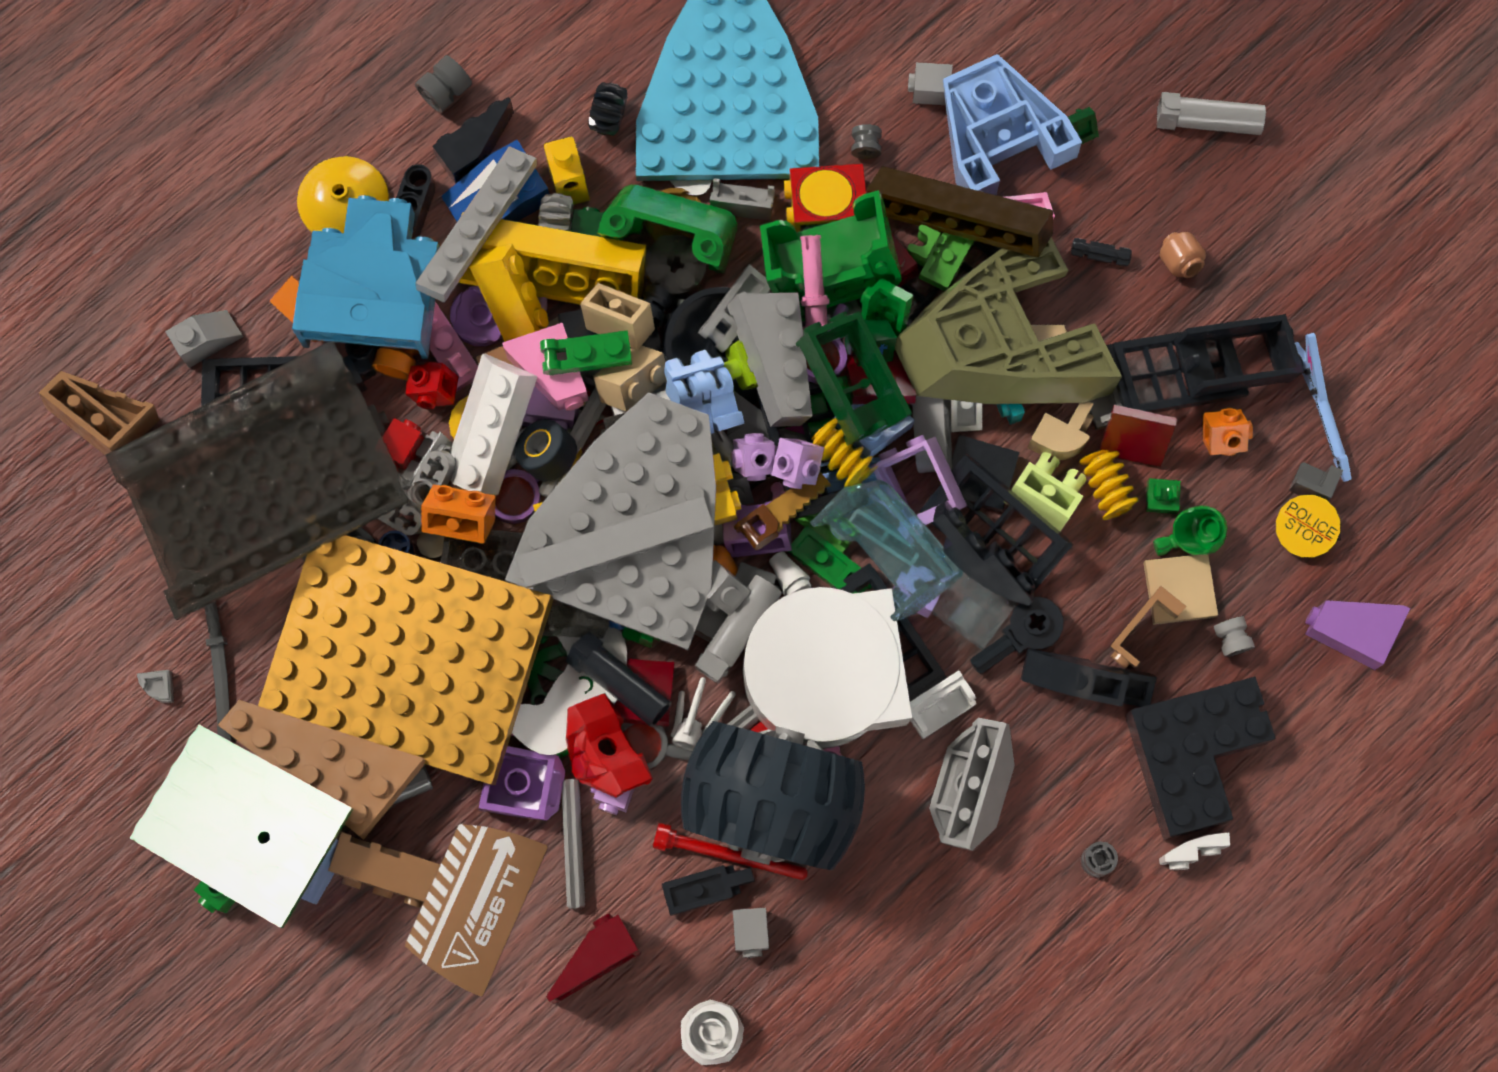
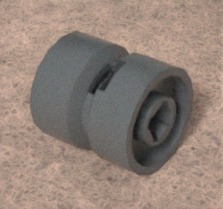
[414,55,472,113]

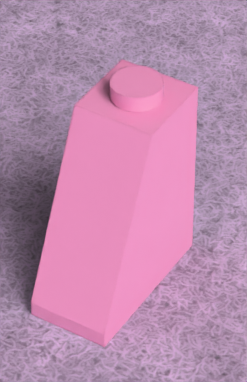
[502,323,589,411]

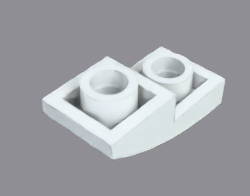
[1159,833,1230,870]

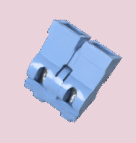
[664,350,745,434]

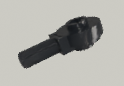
[970,597,1064,674]

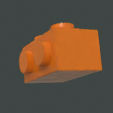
[421,484,495,543]

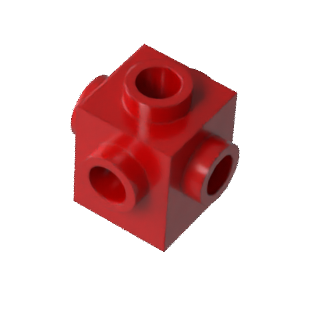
[405,362,459,409]

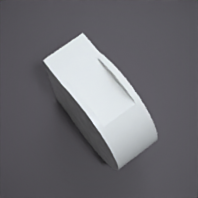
[743,587,912,749]

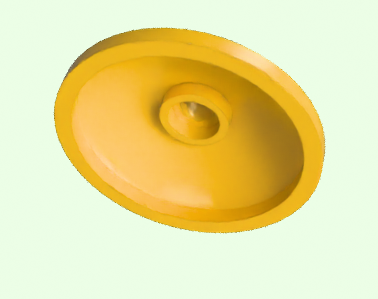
[297,156,389,233]

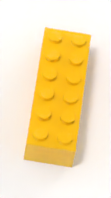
[458,212,646,305]

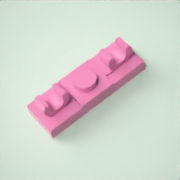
[429,302,478,391]

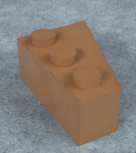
[39,371,159,464]
[328,832,440,909]

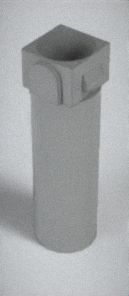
[1157,92,1266,135]
[695,575,782,684]

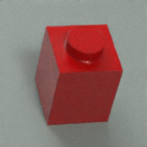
[375,418,425,471]

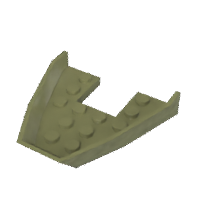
[895,237,1122,404]

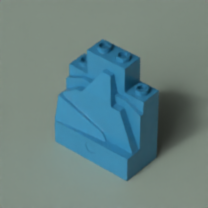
[292,195,440,359]

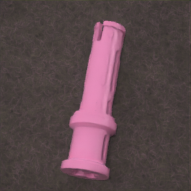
[800,235,829,330]

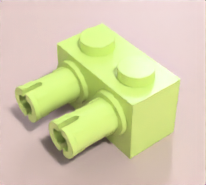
[1004,452,1086,532]

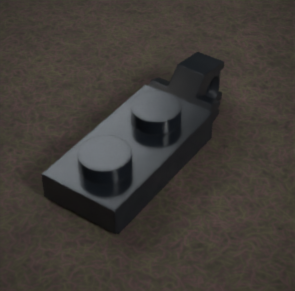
[661,865,755,916]

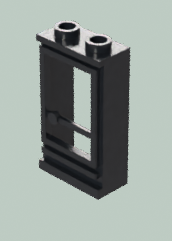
[1174,314,1304,398]

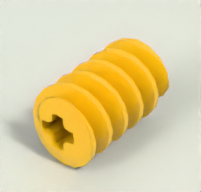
[812,418,878,490]
[1079,450,1139,520]

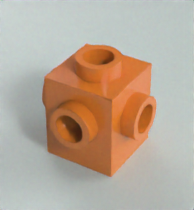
[1203,408,1253,456]

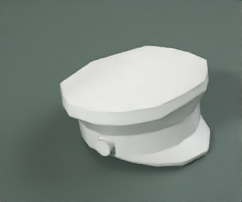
[681,1000,744,1065]

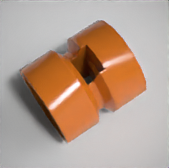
[372,346,419,380]

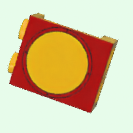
[784,164,866,232]

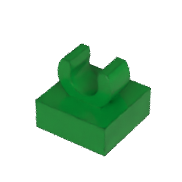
[1146,478,1181,514]

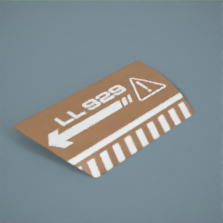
[405,824,548,996]

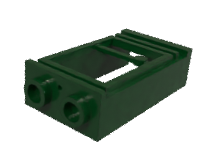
[795,311,912,446]

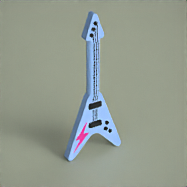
[1295,333,1351,482]

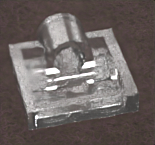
[931,571,1018,650]

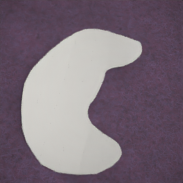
[512,604,627,755]

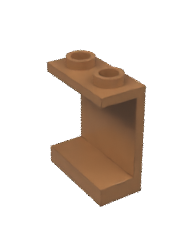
[1109,586,1187,669]

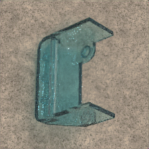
[810,480,963,622]

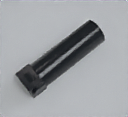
[565,631,671,727]

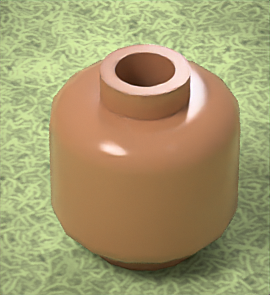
[1159,232,1206,278]

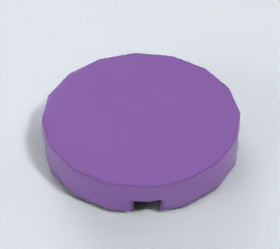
[450,286,503,346]

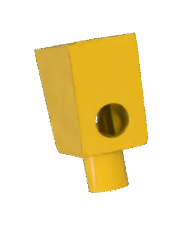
[544,137,590,205]

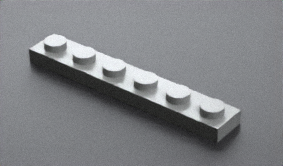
[416,146,537,303]

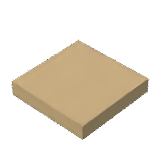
[1143,555,1218,625]

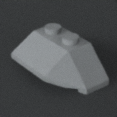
[929,718,1015,851]

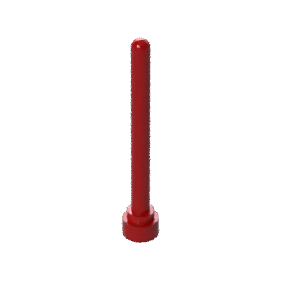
[652,823,808,880]

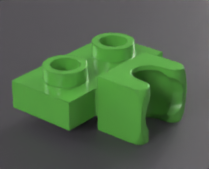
[907,225,975,291]

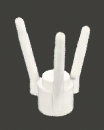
[671,677,736,751]

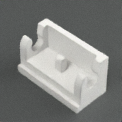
[910,671,977,739]

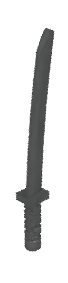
[202,594,231,742]

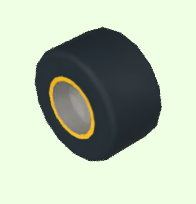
[515,419,577,482]

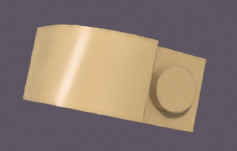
[1027,402,1094,460]

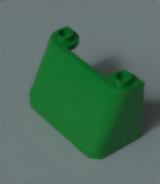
[597,185,738,274]
[760,190,901,315]

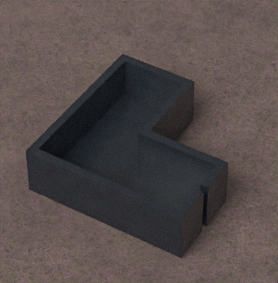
[1125,676,1276,841]

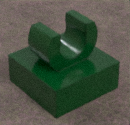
[1068,107,1099,145]

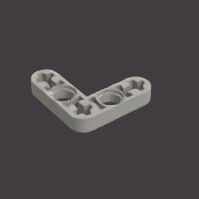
[345,451,456,535]

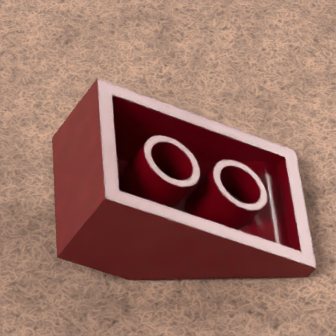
[546,913,641,1004]

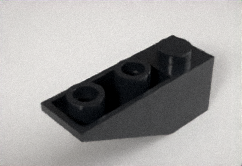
[432,97,514,184]

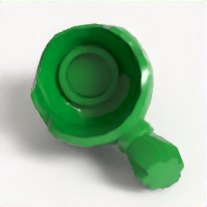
[1153,505,1228,556]

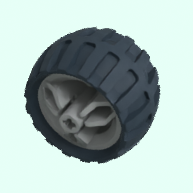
[681,721,865,870]

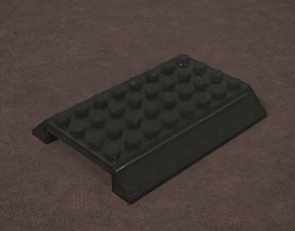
[105,341,409,620]

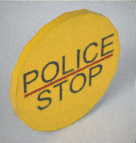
[1276,495,1340,557]

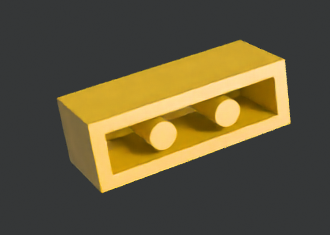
[469,244,549,342]

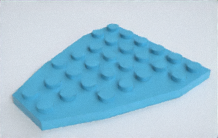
[636,0,819,181]

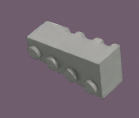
[727,293,812,427]

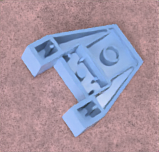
[943,54,1082,195]

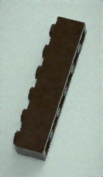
[866,166,1053,258]

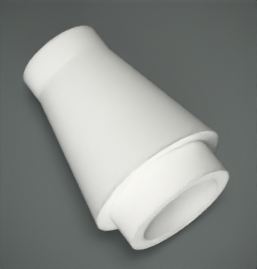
[769,551,812,596]

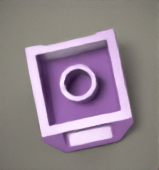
[478,746,565,820]

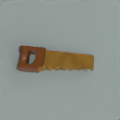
[734,472,831,550]

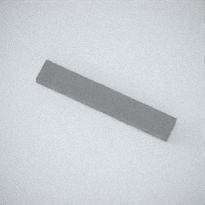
[515,496,714,589]

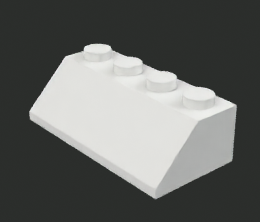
[450,354,538,495]

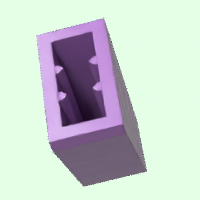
[1305,600,1410,670]

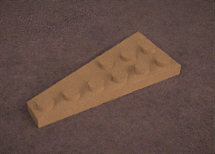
[218,700,425,840]

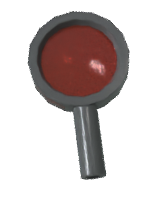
[621,723,692,770]

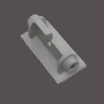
[400,431,453,499]

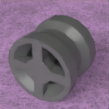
[851,124,882,159]

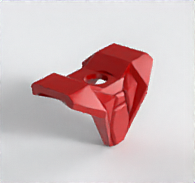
[565,693,653,798]

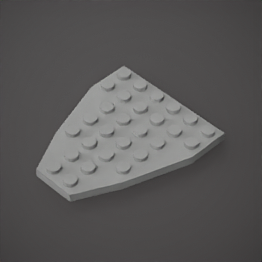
[505,392,716,650]

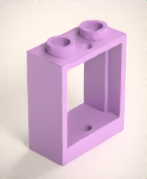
[871,435,967,535]

